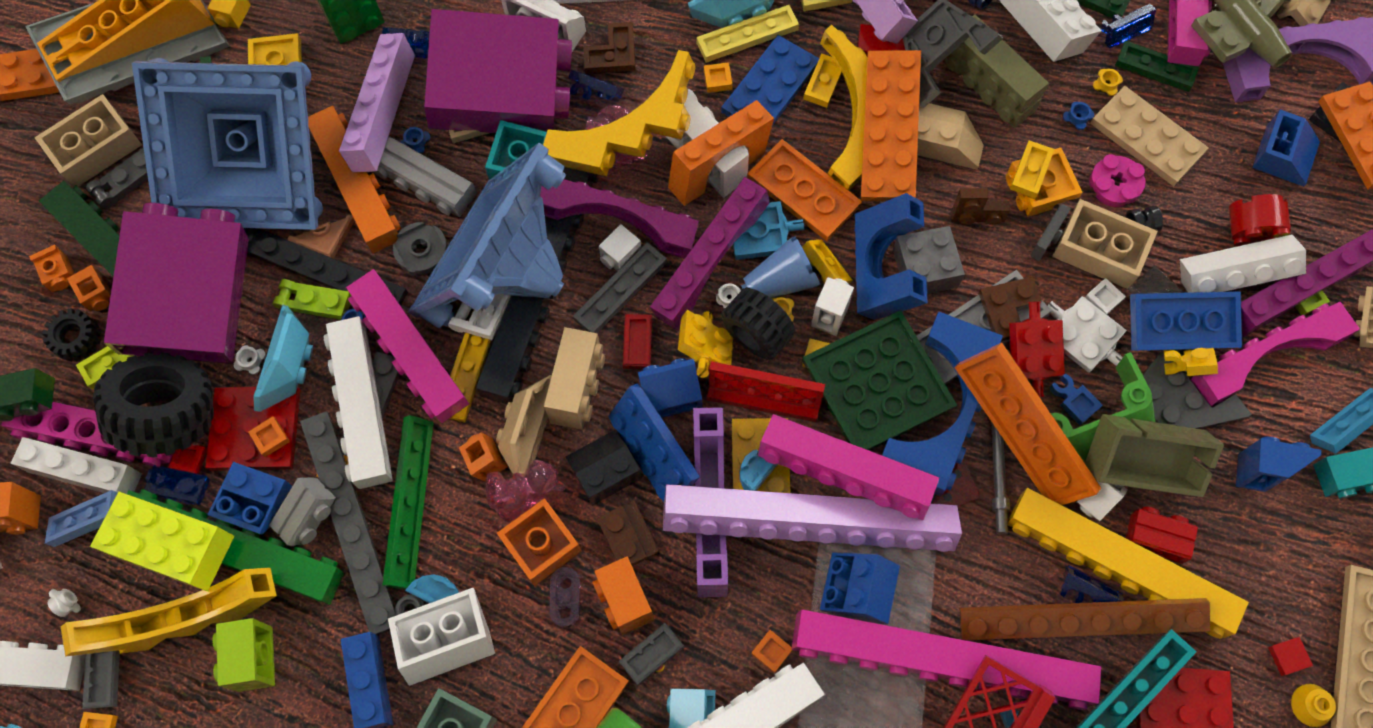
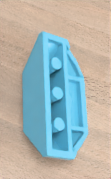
[688,0,774,28]
[254,305,313,412]

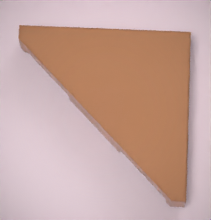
[287,215,355,259]

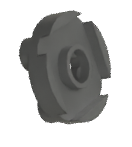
[393,222,448,276]

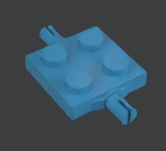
[733,201,804,260]

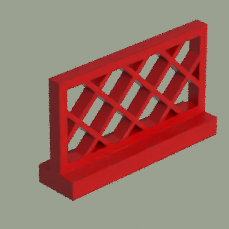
[707,361,825,422]
[943,654,1055,728]

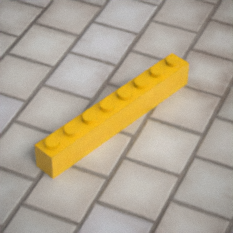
[1008,488,1249,639]

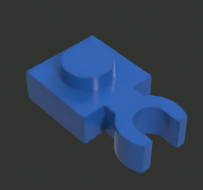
[1050,374,1103,425]

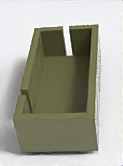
[943,15,1049,128]
[1085,414,1224,497]

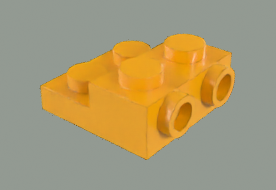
[1006,148,1083,217]

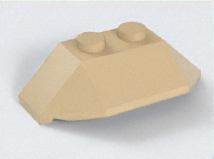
[917,103,984,170]
[496,375,552,489]

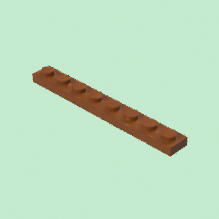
[959,598,1210,640]

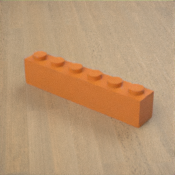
[308,106,402,254]

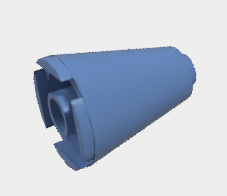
[741,236,820,298]

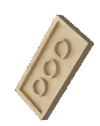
[1090,86,1209,187]

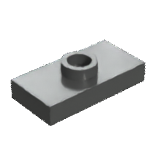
[1031,204,1071,261]
[619,623,684,686]
[82,650,120,709]

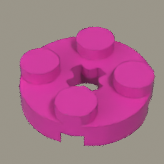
[1089,154,1146,207]

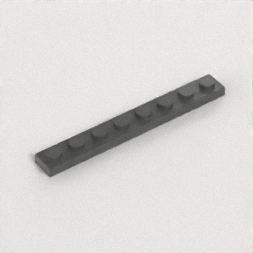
[300,411,396,635]

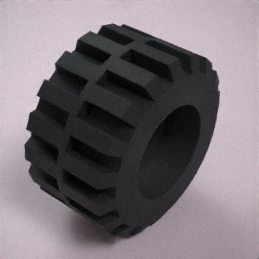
[721,287,796,360]

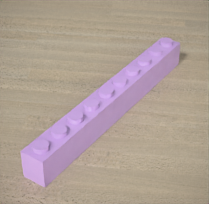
[663,484,962,552]

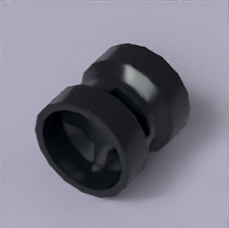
[1126,206,1163,232]

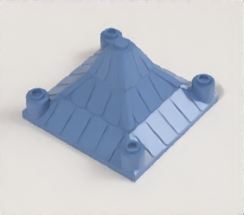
[132,58,323,230]
[408,143,566,328]

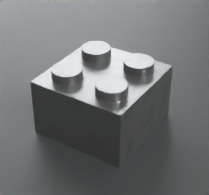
[893,226,965,294]

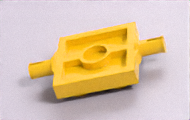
[678,310,733,378]

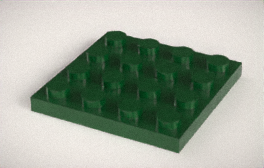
[802,311,957,451]

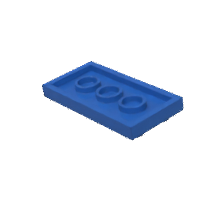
[721,35,819,126]
[1130,292,1242,351]
[608,383,700,502]

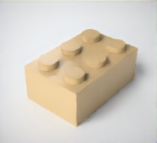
[35,94,142,187]
[1052,199,1158,289]
[544,327,605,430]

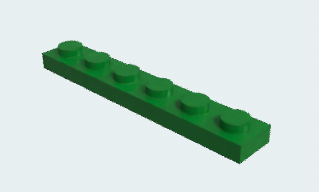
[382,415,434,590]

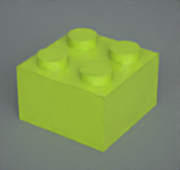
[213,618,275,692]

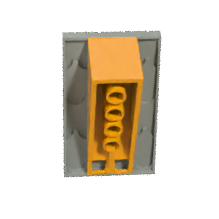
[25,0,230,105]

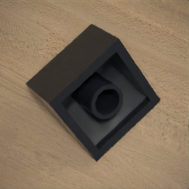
[565,430,642,506]

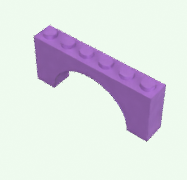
[1223,17,1373,103]
[693,408,728,597]

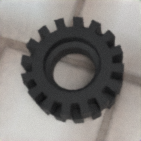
[42,308,101,362]

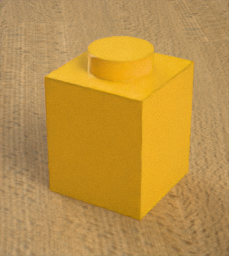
[207,0,251,29]

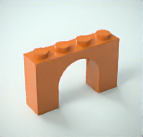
[668,100,774,206]

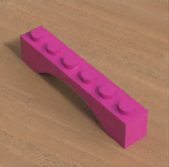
[1190,302,1360,407]

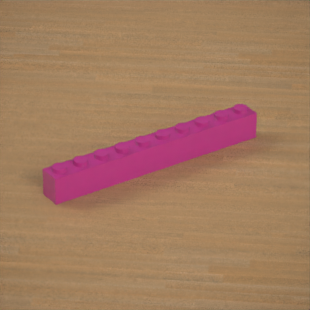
[791,610,1101,710]

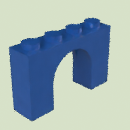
[855,193,928,320]

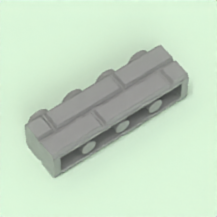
[373,136,476,217]

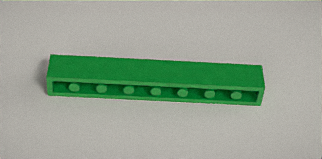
[127,489,344,605]

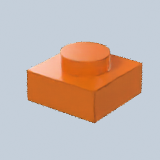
[248,416,290,457]
[751,630,793,674]

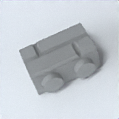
[269,477,336,546]

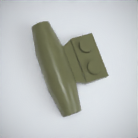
[1191,0,1292,68]

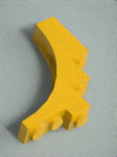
[820,25,868,190]
[543,50,695,176]
[61,568,277,657]

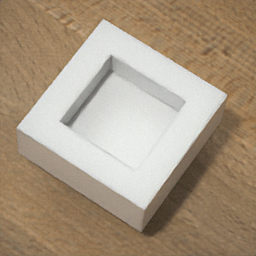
[1085,278,1126,315]

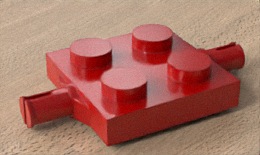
[1009,301,1065,397]

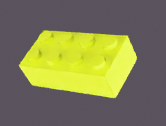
[90,492,234,592]

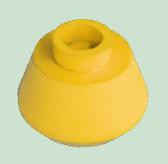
[1291,684,1336,727]

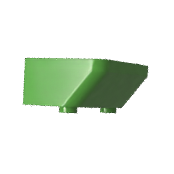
[1051,352,1155,463]

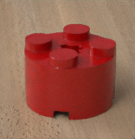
[1229,194,1291,247]

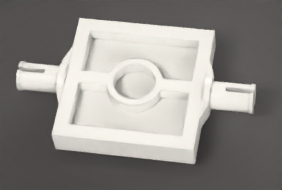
[1048,296,1127,373]

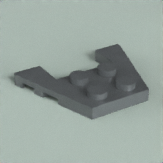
[903,0,1004,108]
[1143,349,1252,429]

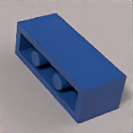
[341,632,393,728]

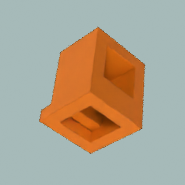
[29,244,75,293]
[67,265,111,312]
[459,432,508,482]

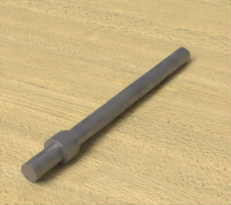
[991,422,1010,535]

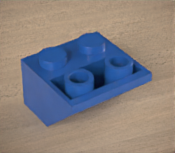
[1252,109,1320,187]
[638,358,703,418]
[1236,437,1321,492]
[207,462,292,535]
[820,553,900,624]

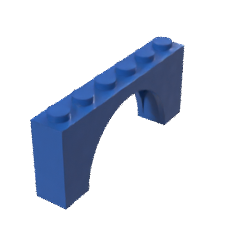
[882,311,1003,496]

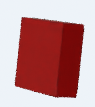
[168,444,207,476]
[1268,637,1313,676]

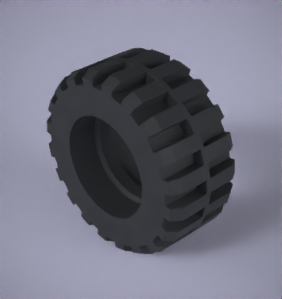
[93,352,214,457]

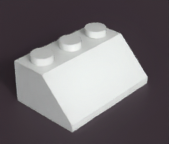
[501,0,586,52]
[388,588,495,686]

